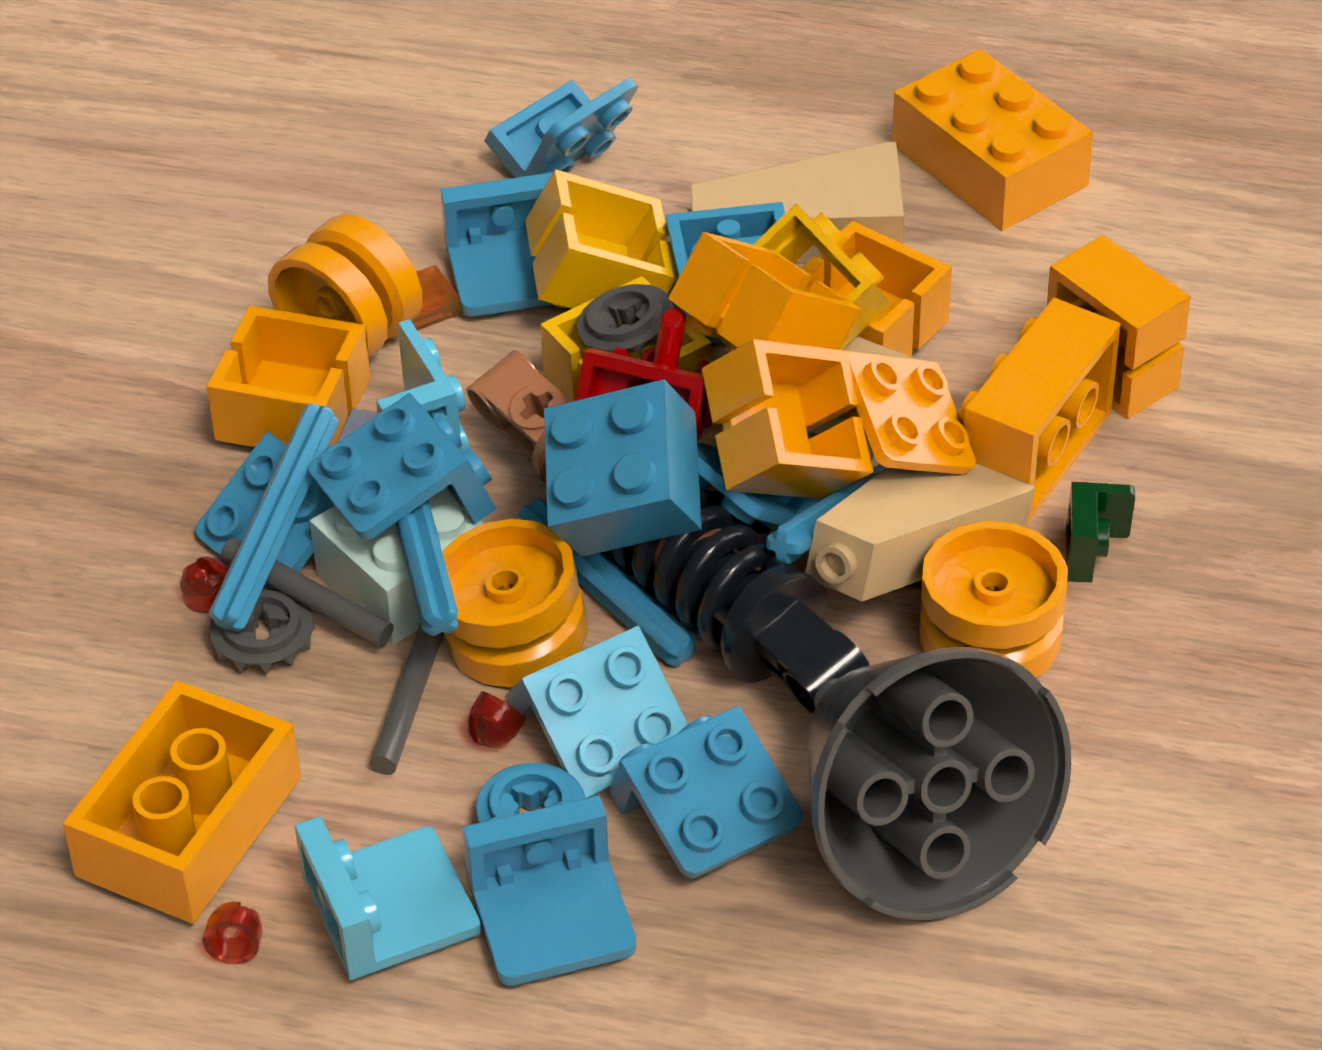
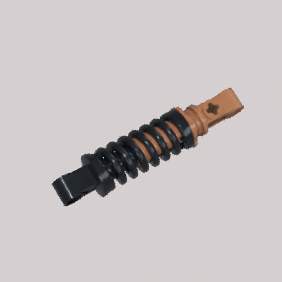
[466,350,870,714]

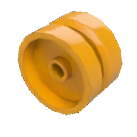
[268,213,422,359]
[442,519,588,688]
[919,521,1068,678]

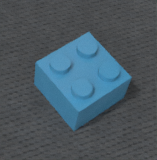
[544,379,702,557]

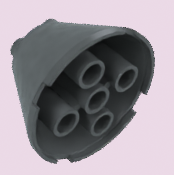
[808,647,1072,920]

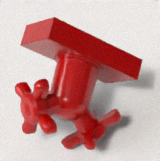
[575,308,713,441]

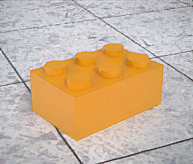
[892,48,1093,231]
[958,297,1121,525]
[62,680,301,924]

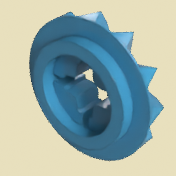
[476,763,586,823]

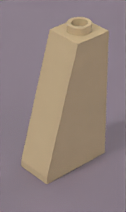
[680,142,904,264]
[805,463,1035,602]

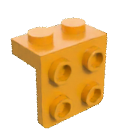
[838,351,976,475]

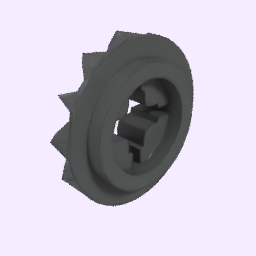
[577,284,674,356]
[209,587,315,674]

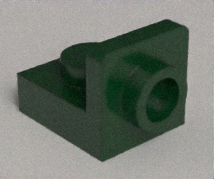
[1066,482,1135,583]

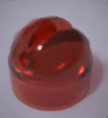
[180,556,228,613]
[467,691,526,749]
[202,901,263,964]

